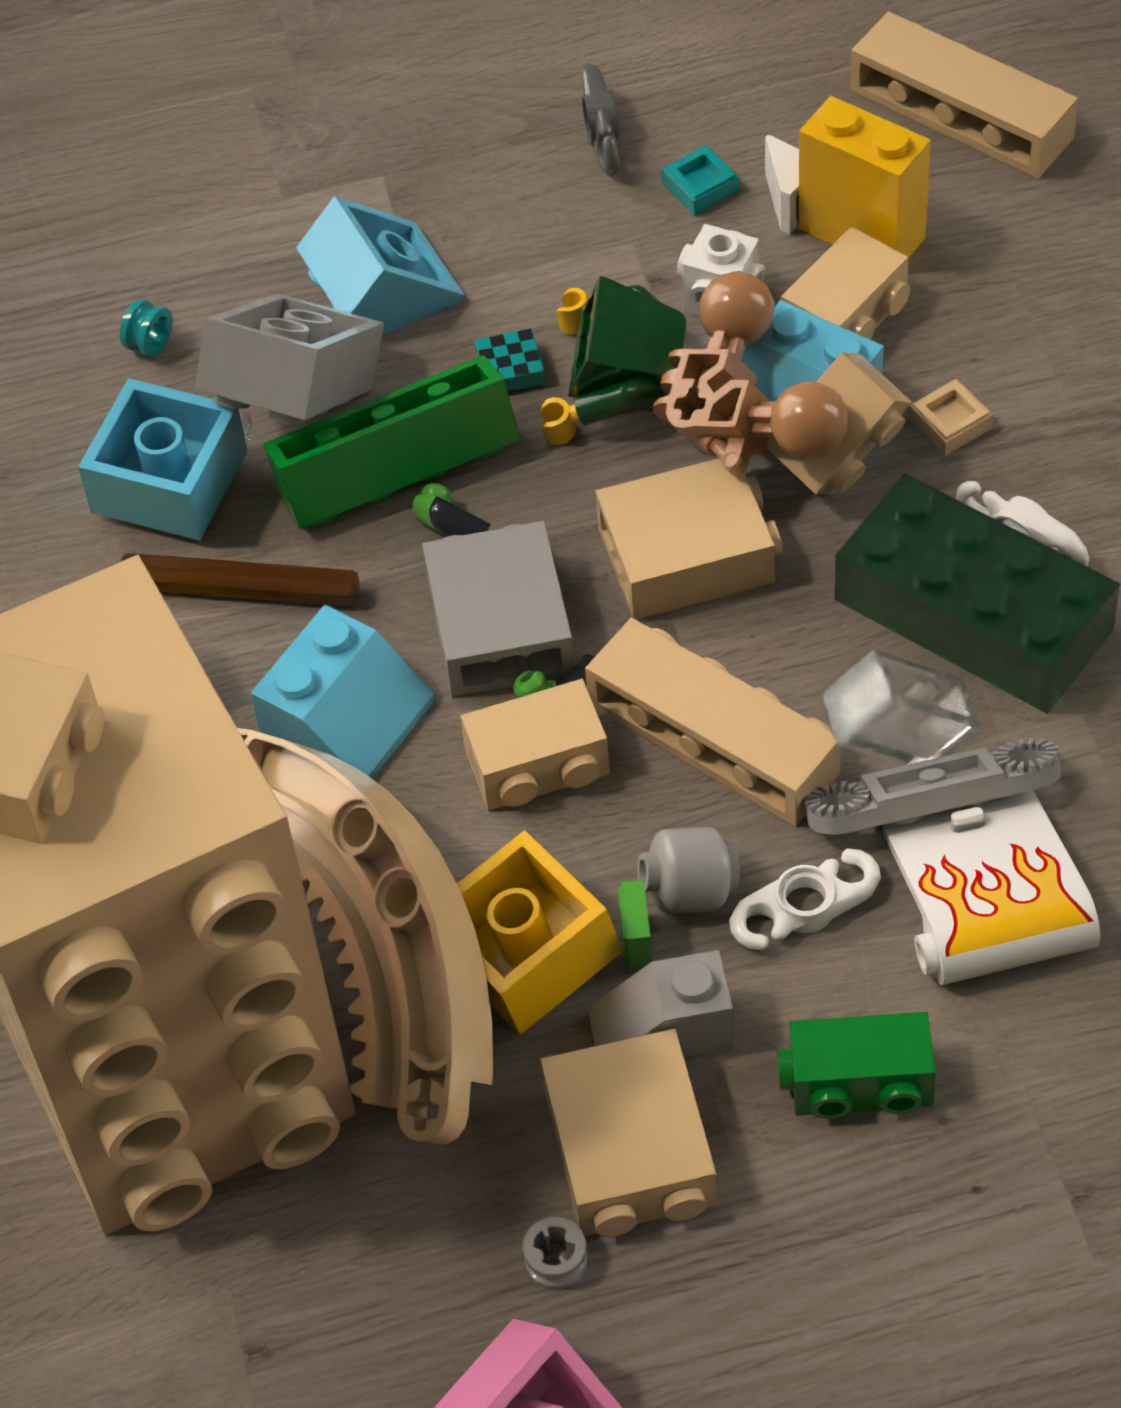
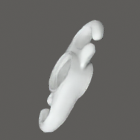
[956,481,1089,575]
[729,848,881,951]

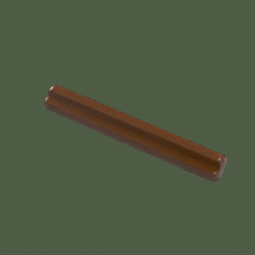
[121,553,360,606]

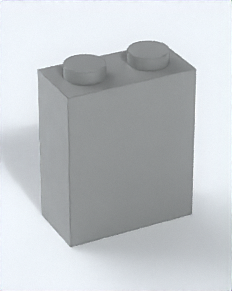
[422,521,575,697]

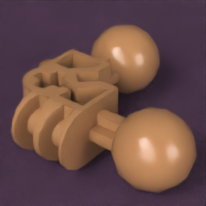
[653,271,848,476]

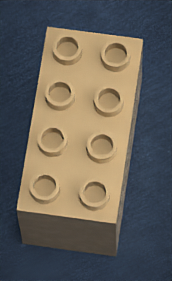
[0,554,356,1236]

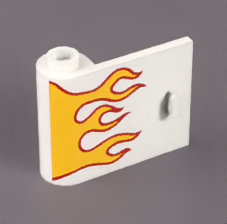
[882,790,1100,985]

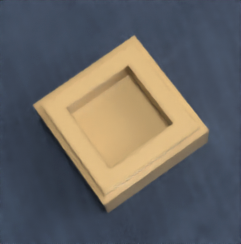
[908,379,994,456]

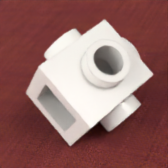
[677,224,766,316]

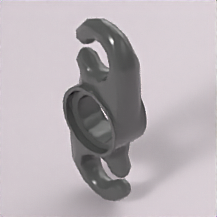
[581,64,620,174]

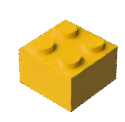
[457,830,623,1035]

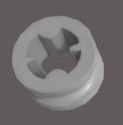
[522,1217,588,1290]

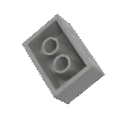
[194,293,384,425]

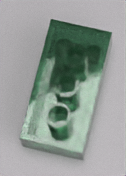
[834,473,1120,714]

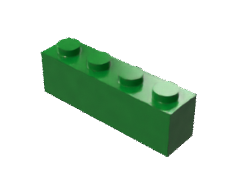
[263,355,521,530]

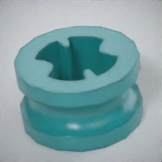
[120,299,173,357]

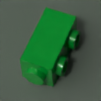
[777,1011,936,1119]

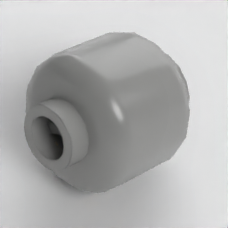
[637,827,740,914]

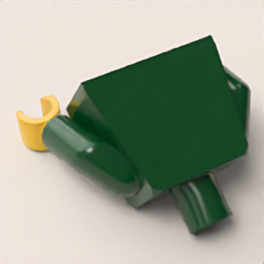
[540,276,687,445]

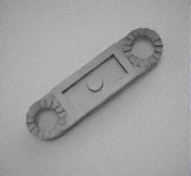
[805,738,1062,835]

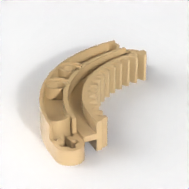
[237,728,493,1145]

